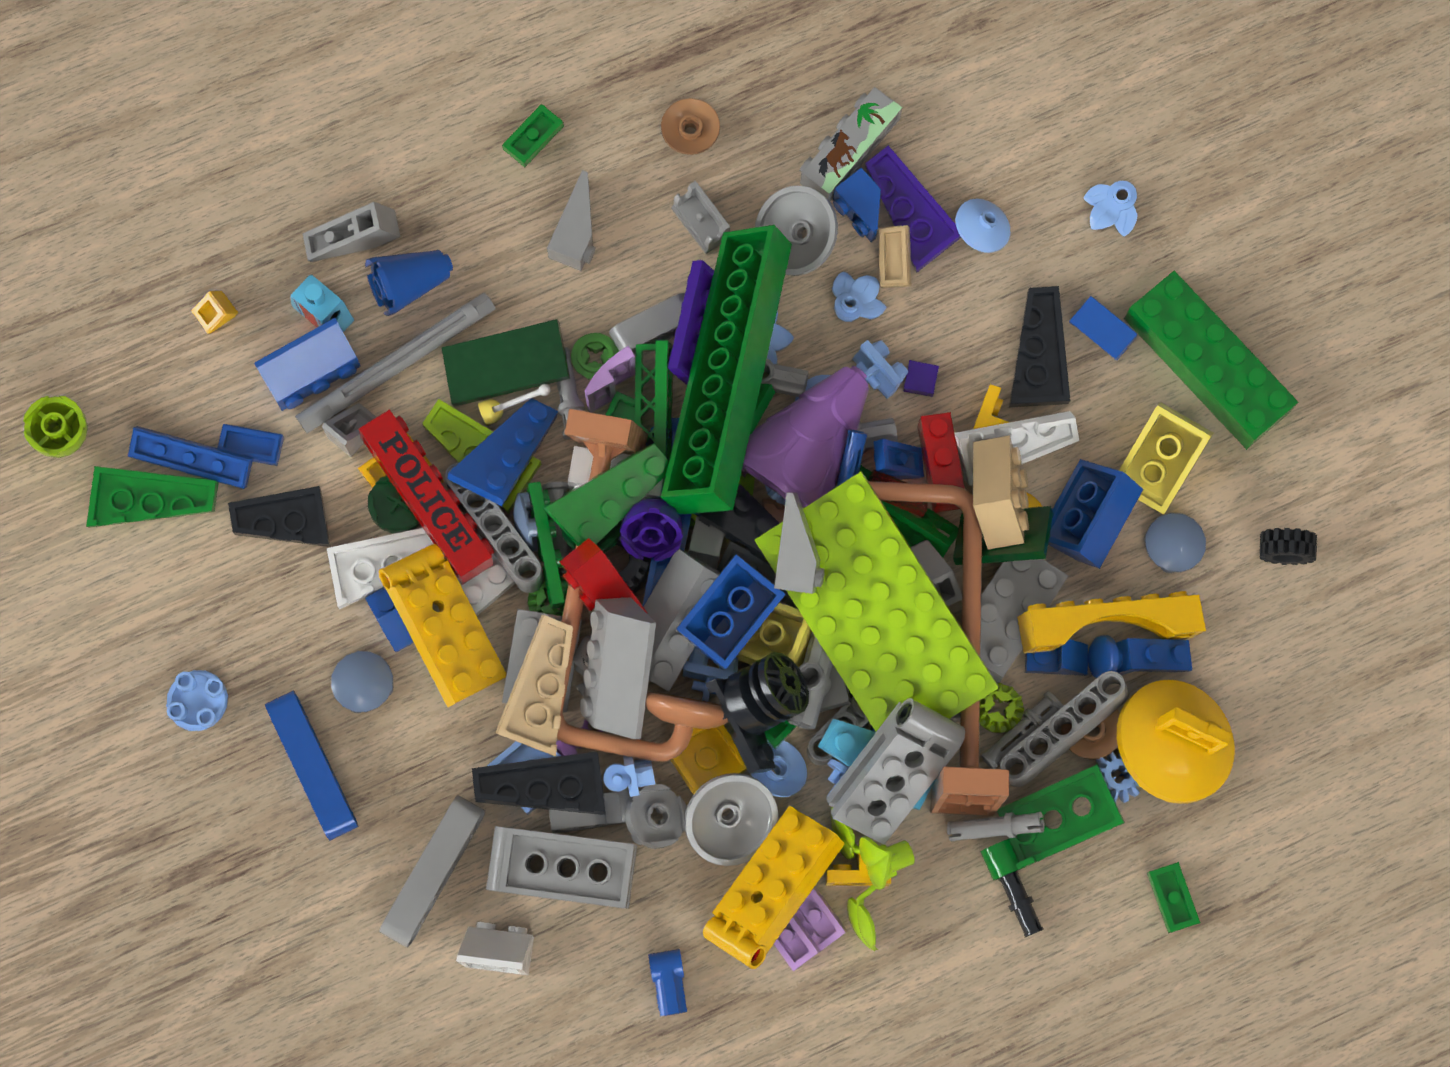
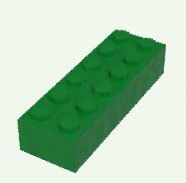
[1124,270,1299,450]

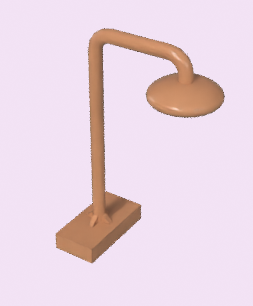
[557,409,729,762]
[868,481,1009,816]

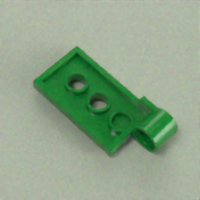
[980,764,1125,881]

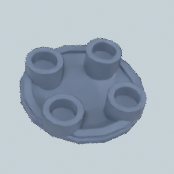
[513,492,538,552]
[1144,513,1206,573]
[331,651,394,713]

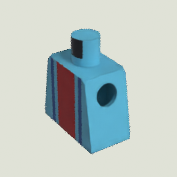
[290,275,354,332]

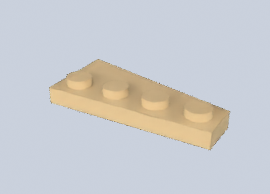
[495,615,573,757]

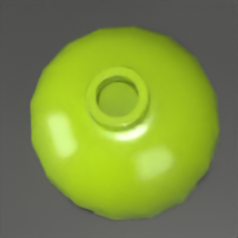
[23,395,88,458]

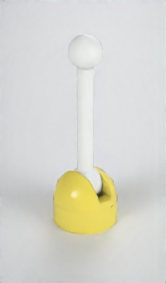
[478,384,551,426]

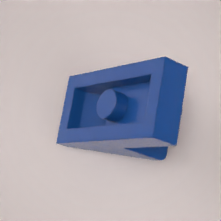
[873,439,924,481]
[365,588,414,652]
[1025,639,1088,676]

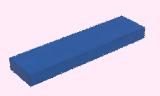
[128,426,253,489]

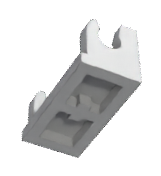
[671,181,730,254]

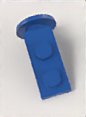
[1088,635,1192,679]

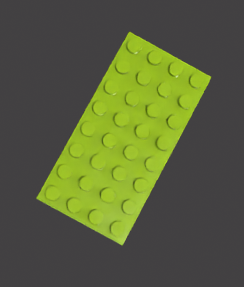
[755,471,999,732]

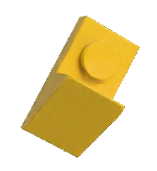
[973,384,1009,429]
[826,854,891,886]

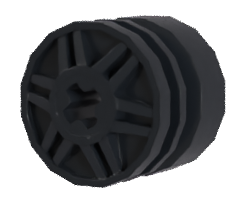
[724,652,809,735]

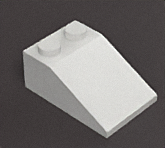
[456,922,534,975]

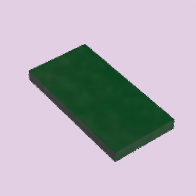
[441,319,570,407]

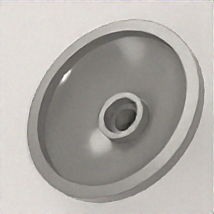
[755,186,838,276]
[684,773,778,866]

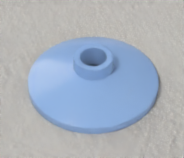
[955,199,1010,253]
[751,741,807,797]

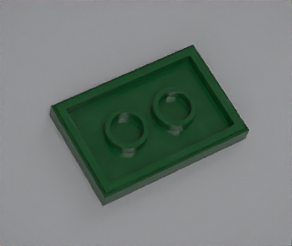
[953,506,1053,565]

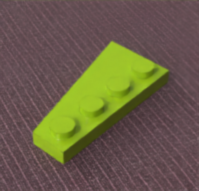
[422,399,542,514]

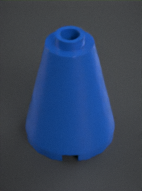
[365,250,453,316]

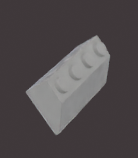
[644,549,721,691]
[580,598,656,740]

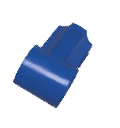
[648,949,687,1017]

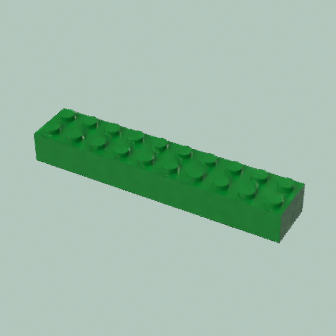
[661,225,792,515]

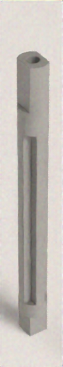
[295,293,496,433]

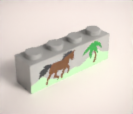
[800,87,902,202]

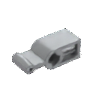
[549,790,630,834]

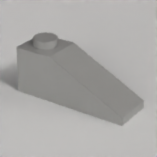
[547,170,596,271]
[302,202,401,262]
[774,492,824,594]

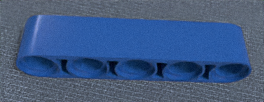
[265,690,359,841]

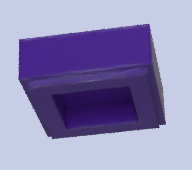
[903,360,939,397]

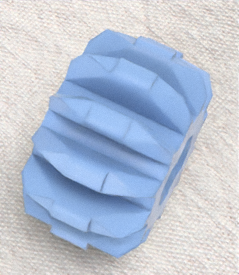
[1096,751,1140,803]

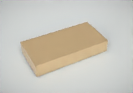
[878,225,911,288]

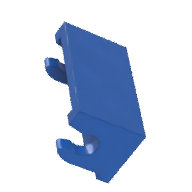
[1069,296,1137,360]

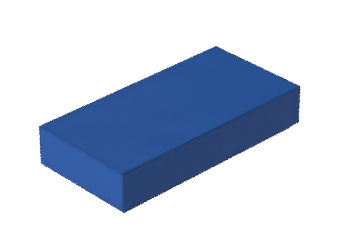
[217,424,284,466]

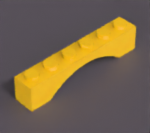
[1017,591,1206,653]

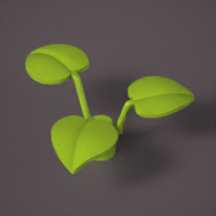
[831,807,915,951]

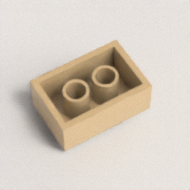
[973,435,1029,549]

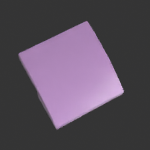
[585,346,635,413]
[774,887,847,971]

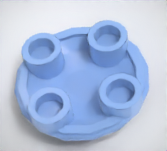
[166,670,228,731]

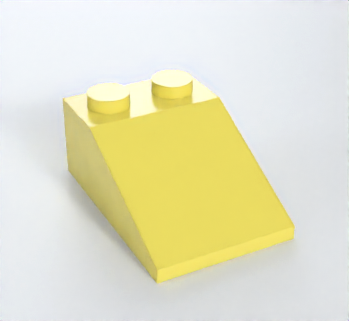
[1119,403,1214,515]

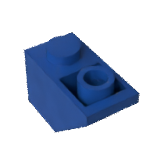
[833,167,881,242]

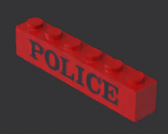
[359,409,494,585]

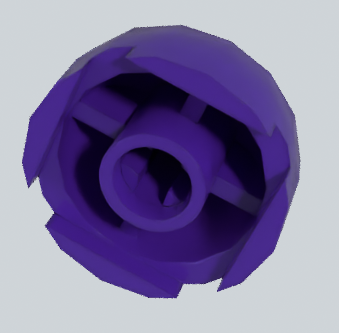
[620,498,683,561]

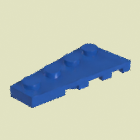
[447,398,558,506]

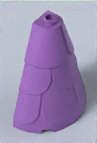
[741,366,869,508]

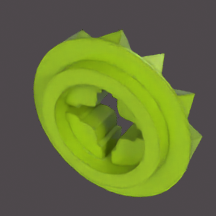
[979,683,1024,733]

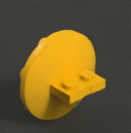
[1116,680,1235,804]

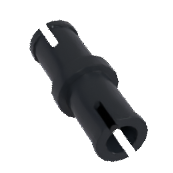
[999,871,1044,938]

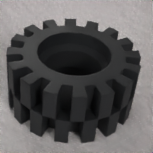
[1259,528,1317,565]

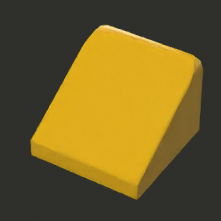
[191,291,238,334]

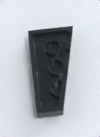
[1009,286,1071,408]
[693,483,780,565]
[472,751,606,815]

